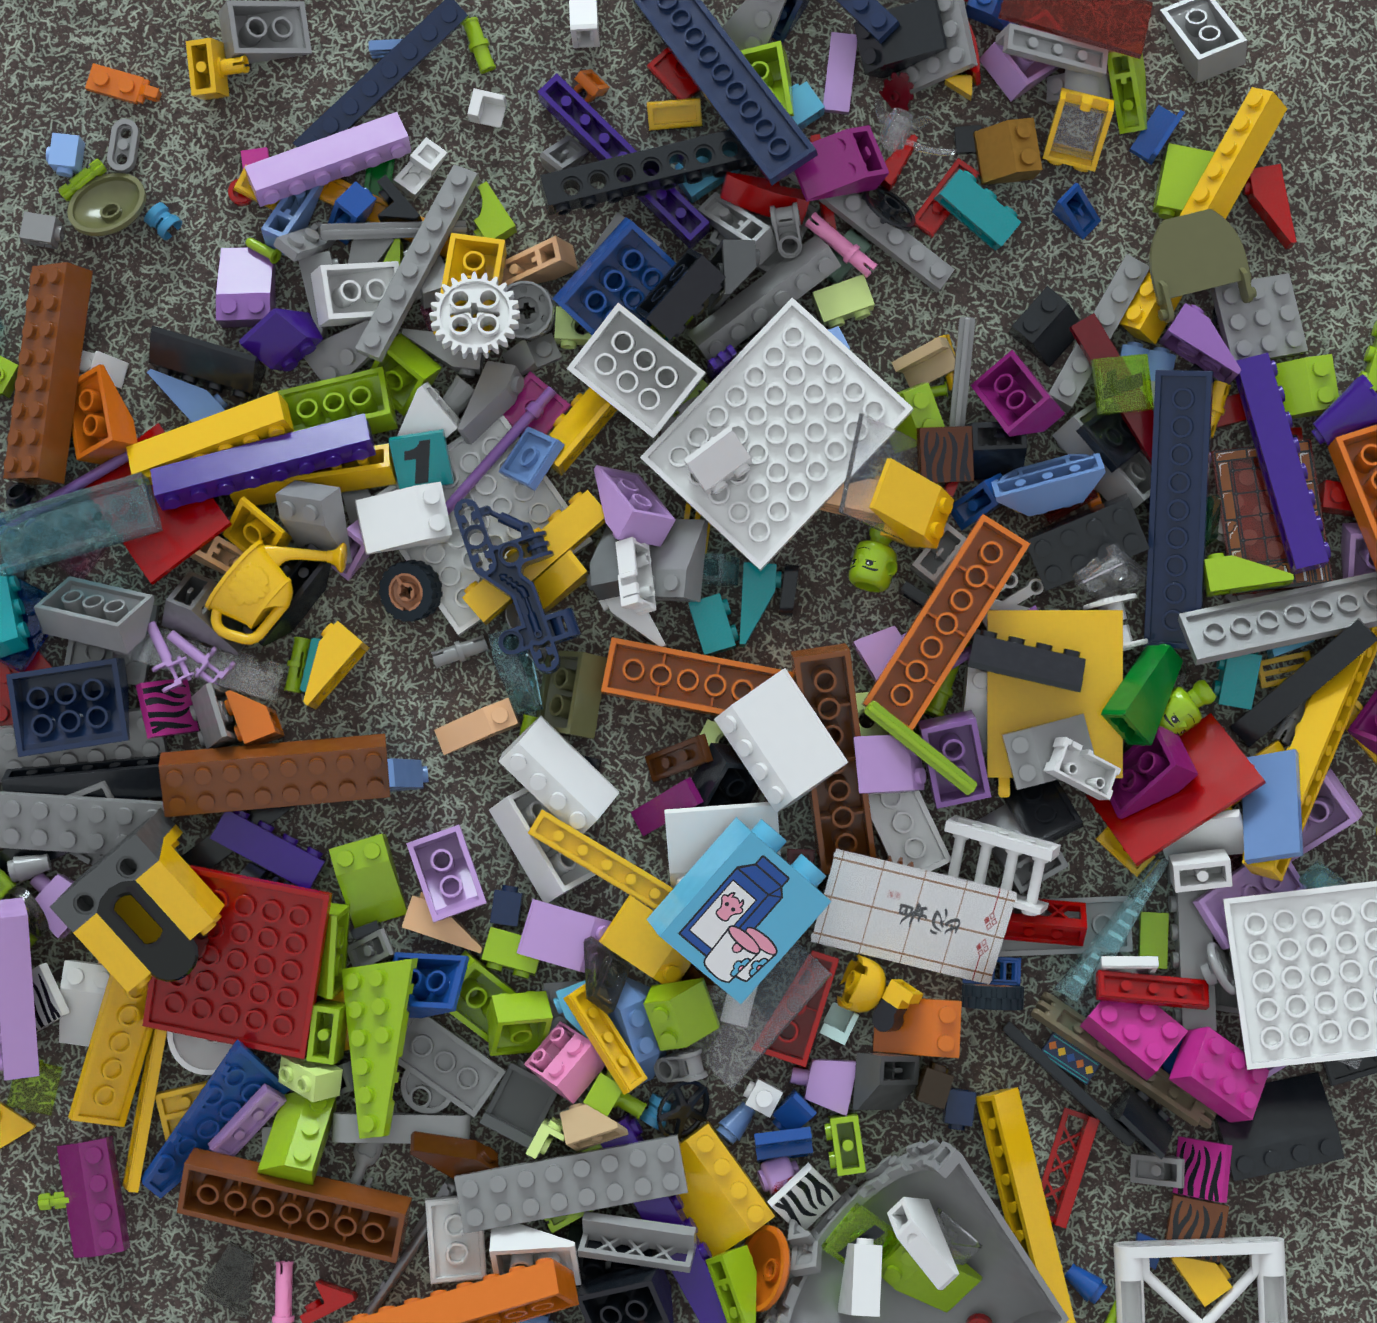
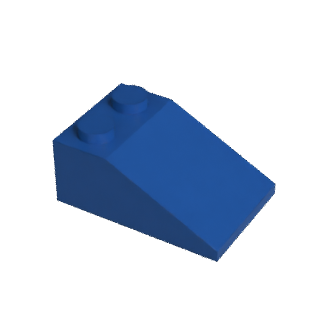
[393,952,469,1018]

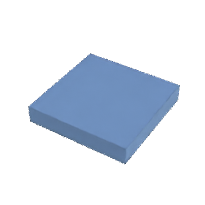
[499,427,564,491]

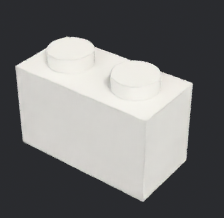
[1168,849,1233,893]

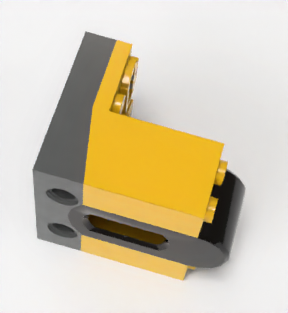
[50,808,225,992]

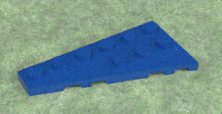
[141,1039,290,1199]

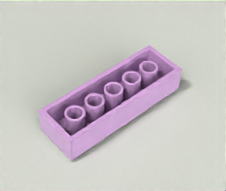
[0,897,39,1081]

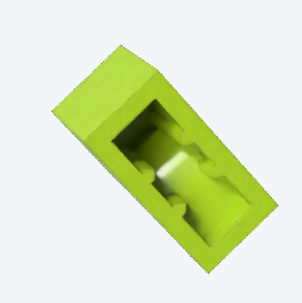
[473,181,517,240]

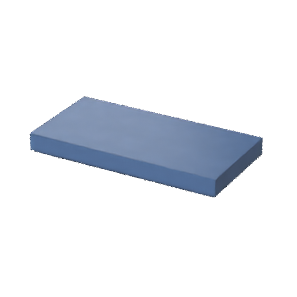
[1242,749,1303,864]

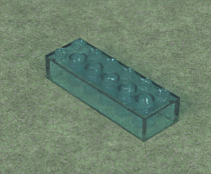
[0,472,163,577]

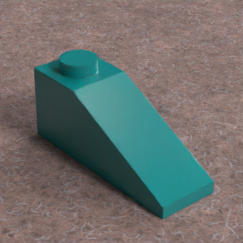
[739,562,782,647]

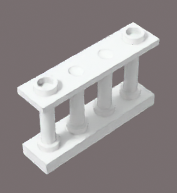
[942,815,1061,916]

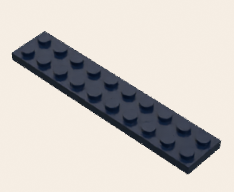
[633,0,818,186]
[1144,370,1214,649]

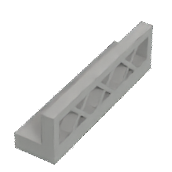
[995,23,1108,78]
[578,1211,697,1273]

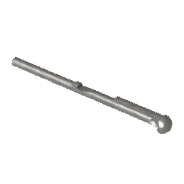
[364,1177,457,1315]

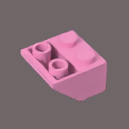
[524,1021,605,1104]

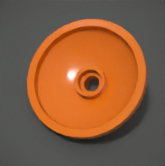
[744,1225,791,1312]

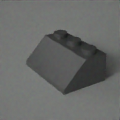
[707,239,760,315]

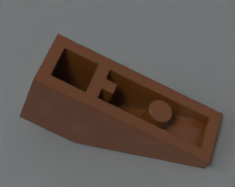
[410,1131,498,1179]

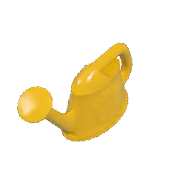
[205,540,347,645]

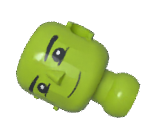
[849,523,898,593]
[1159,680,1216,736]

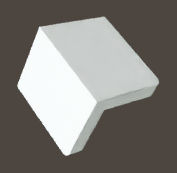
[467,88,507,128]

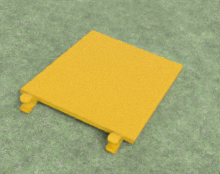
[987,610,1123,798]

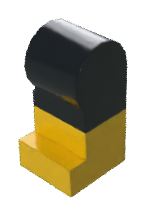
[872,979,924,1032]

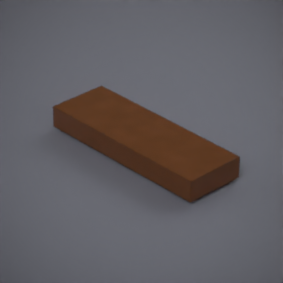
[645,734,713,783]

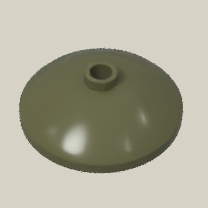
[67,173,147,236]

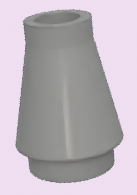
[7,854,52,883]

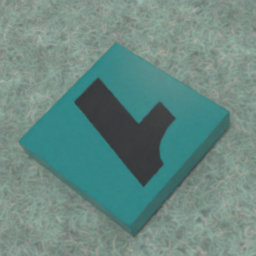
[389,429,454,489]

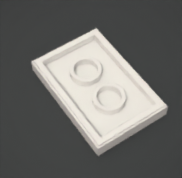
[1163,809,1244,861]
[425,1195,487,1284]

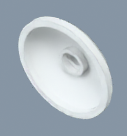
[167,1031,233,1075]

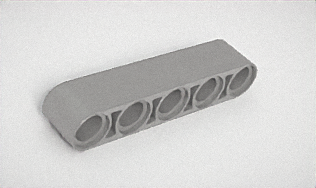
[332,1112,471,1144]

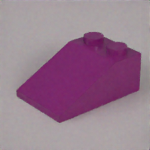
[1110,726,1198,819]

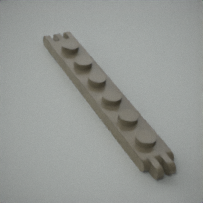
[1031,992,1217,1129]

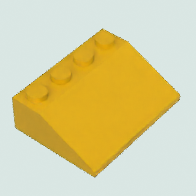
[679,1121,775,1257]

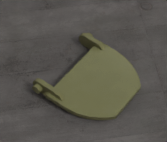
[1149,209,1257,323]

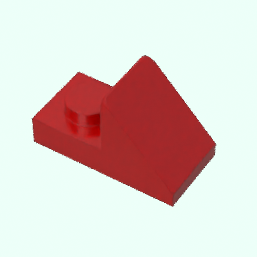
[299,1278,359,1323]

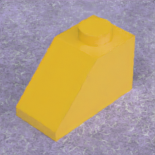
[1169,1257,1233,1307]

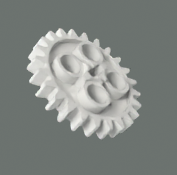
[429,272,520,360]

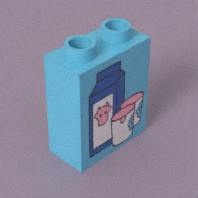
[647,817,831,1004]

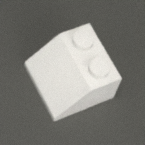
[684,426,752,495]

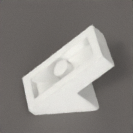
[79,350,129,389]

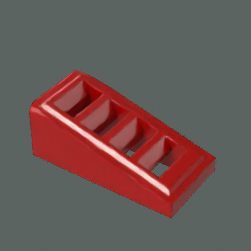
[881,134,918,191]

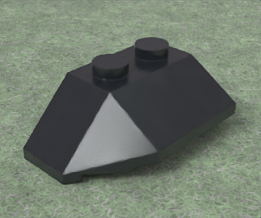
[242,543,331,647]

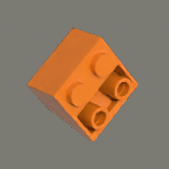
[224,690,285,745]

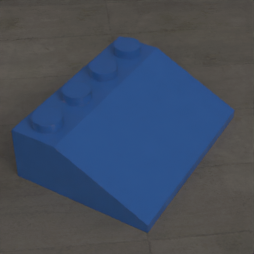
[552,217,676,335]

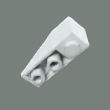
[887,1197,959,1290]

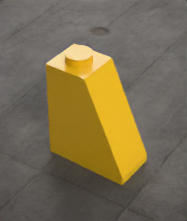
[533,550,589,613]

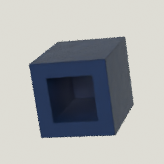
[490,885,524,927]
[942,1088,976,1131]

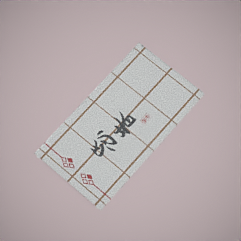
[811,849,1017,985]

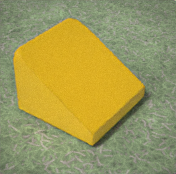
[945,75,972,101]

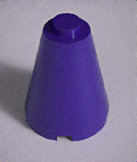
[1311,374,1377,446]

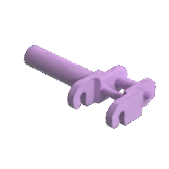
[147,621,194,693]
[167,630,236,685]

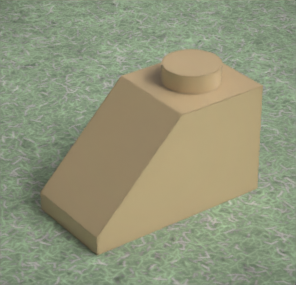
[560,1103,628,1151]

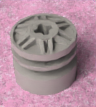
[497,281,556,340]

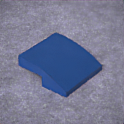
[754,1127,813,1163]

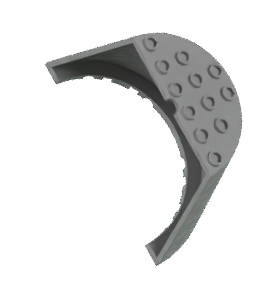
[764,1140,1069,1323]

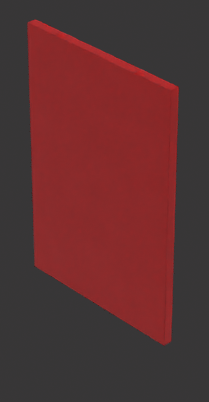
[84,423,232,585]
[1085,713,1266,866]

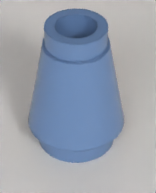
[716,1102,755,1145]

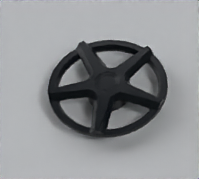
[861,186,915,232]
[657,1081,710,1139]

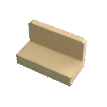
[891,337,955,387]

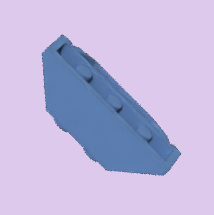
[991,453,1106,516]
[594,974,668,1085]

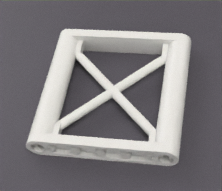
[1113,1236,1288,1323]

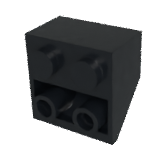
[965,422,1027,480]

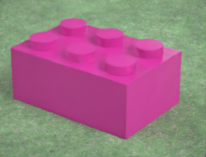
[1080,1000,1188,1081]
[1169,1027,1270,1123]

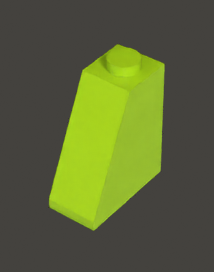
[1152,143,1215,219]

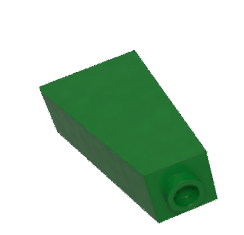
[1101,644,1183,745]

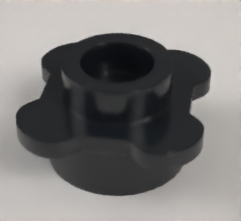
[5,482,36,510]

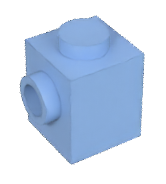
[46,133,85,177]

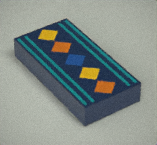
[1041,1032,1101,1085]

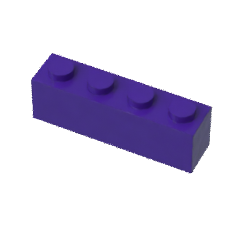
[210,810,326,889]

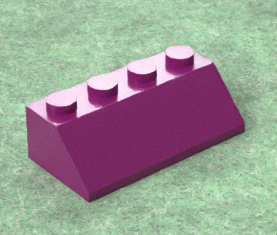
[57,1135,130,1258]

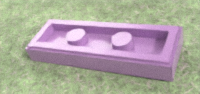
[823,32,857,115]
[208,1083,287,1157]

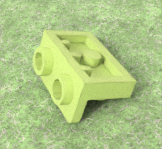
[526,1117,565,1159]

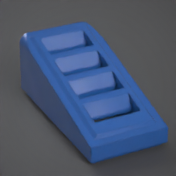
[962,957,1021,986]

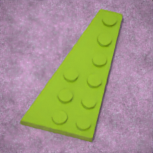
[341,958,418,1139]

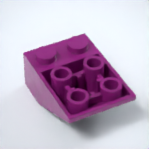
[794,125,889,202]

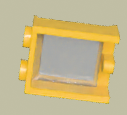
[1042,88,1115,172]

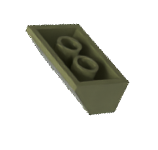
[536,651,607,739]

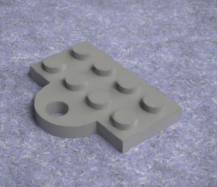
[398,1016,507,1117]

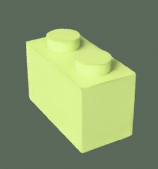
[812,274,875,329]

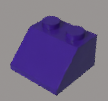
[239,308,323,372]

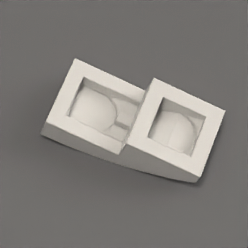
[393,137,448,200]

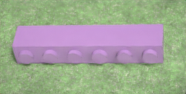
[244,112,411,207]

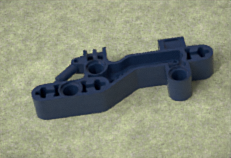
[454,498,581,674]

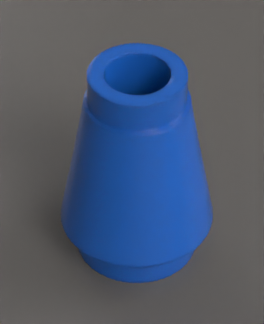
[1064,1263,1107,1304]

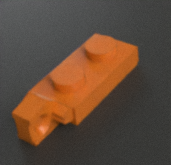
[85,63,162,105]

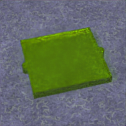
[6,1060,63,1116]

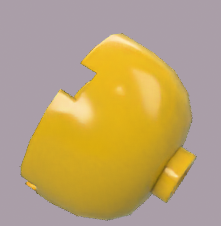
[837,954,887,1013]

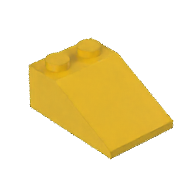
[869,458,954,549]
[303,621,370,710]
[599,895,692,984]

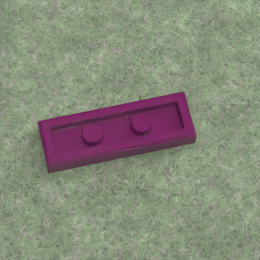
[630,777,704,836]

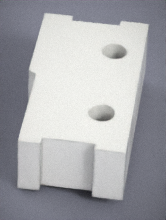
[615,537,656,615]
[1043,737,1121,800]

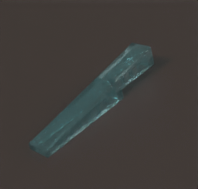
[1053,858,1169,1002]

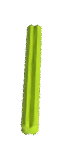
[864,701,978,795]

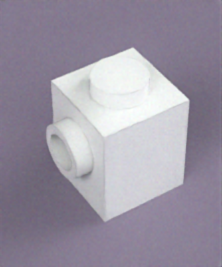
[743,1077,783,1118]

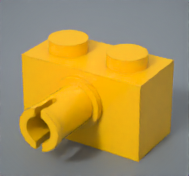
[186,38,250,100]

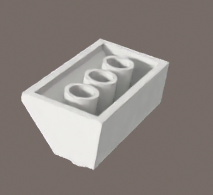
[499,716,619,834]
[489,788,596,903]

